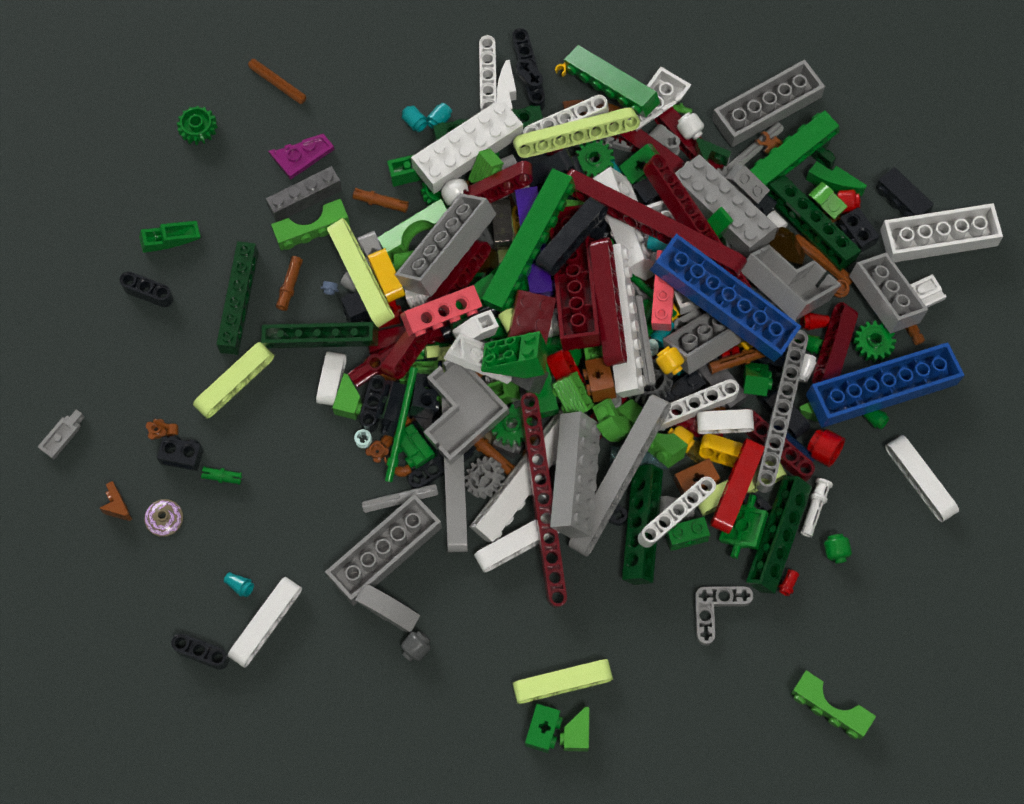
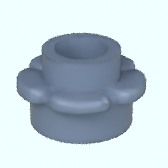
[320,281,339,295]

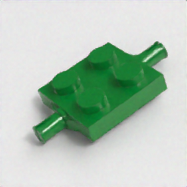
[719,494,769,559]

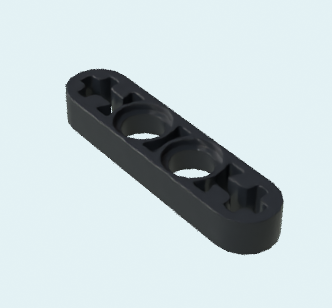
[408,445,474,489]

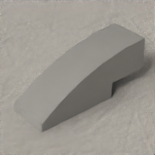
[355,583,420,633]

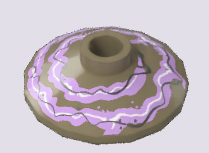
[144,499,183,537]

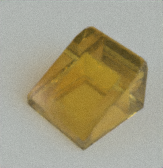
[687,440,706,463]

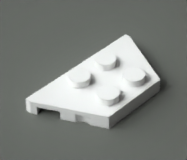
[444,333,512,384]

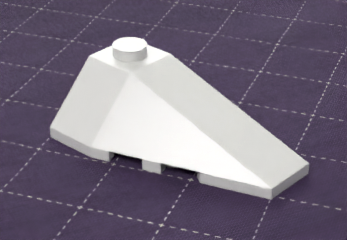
[627,67,691,131]

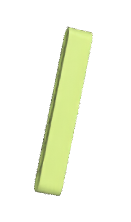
[513,108,640,158]
[327,218,395,328]

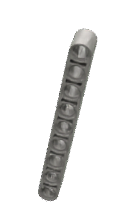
[755,330,808,493]
[569,394,671,557]
[442,398,468,553]

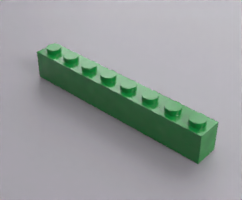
[482,168,575,313]

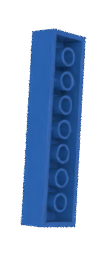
[650,233,801,362]
[806,342,965,428]

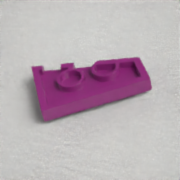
[268,134,335,180]

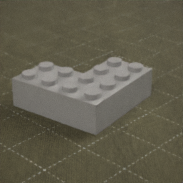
[741,245,841,321]
[424,360,509,465]

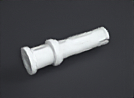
[800,478,833,538]

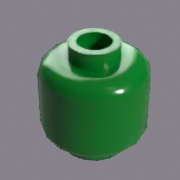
[824,534,852,564]

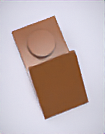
[100,481,132,521]

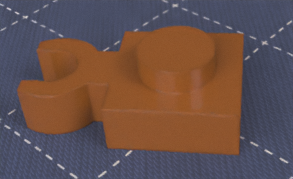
[755,131,783,155]

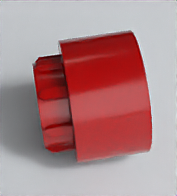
[807,429,845,467]

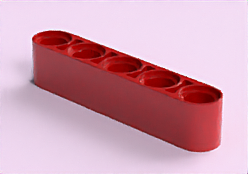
[710,438,765,534]

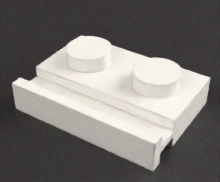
[910,274,947,308]

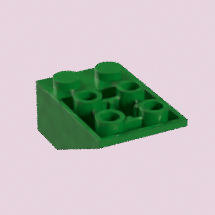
[481,331,548,378]

